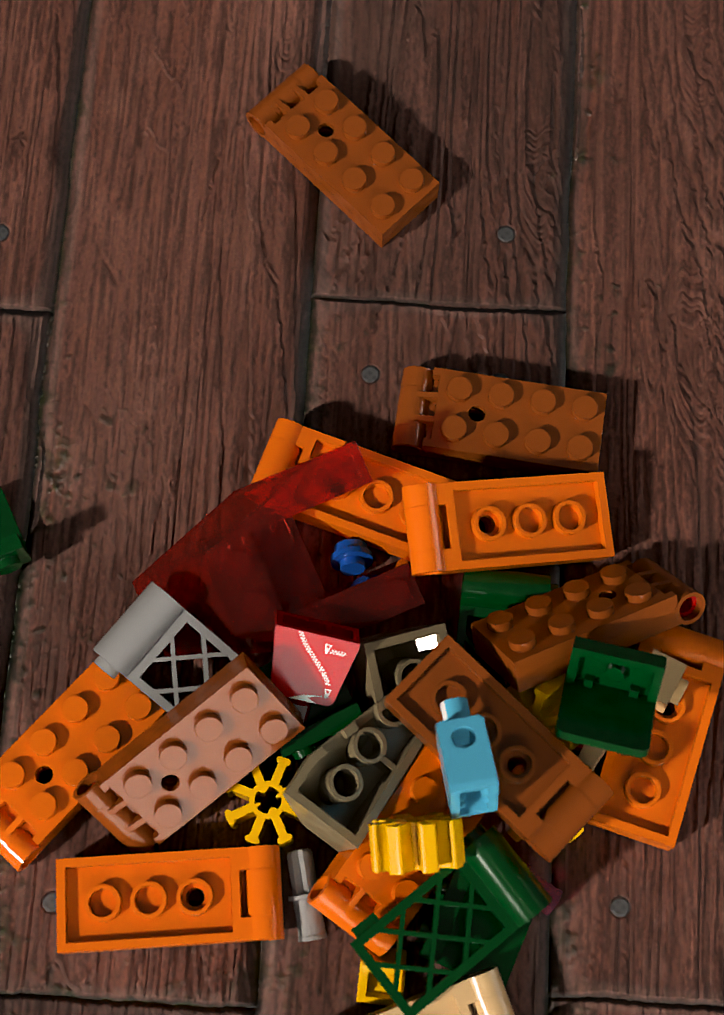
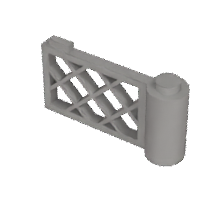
[93,581,238,713]

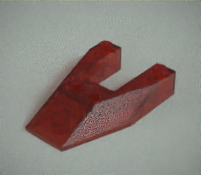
[132,439,425,656]

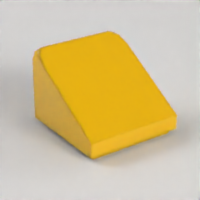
[356,945,407,1006]

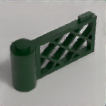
[456,569,559,690]
[350,824,553,1015]

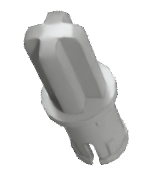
[287,848,327,942]

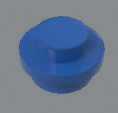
[330,539,373,576]

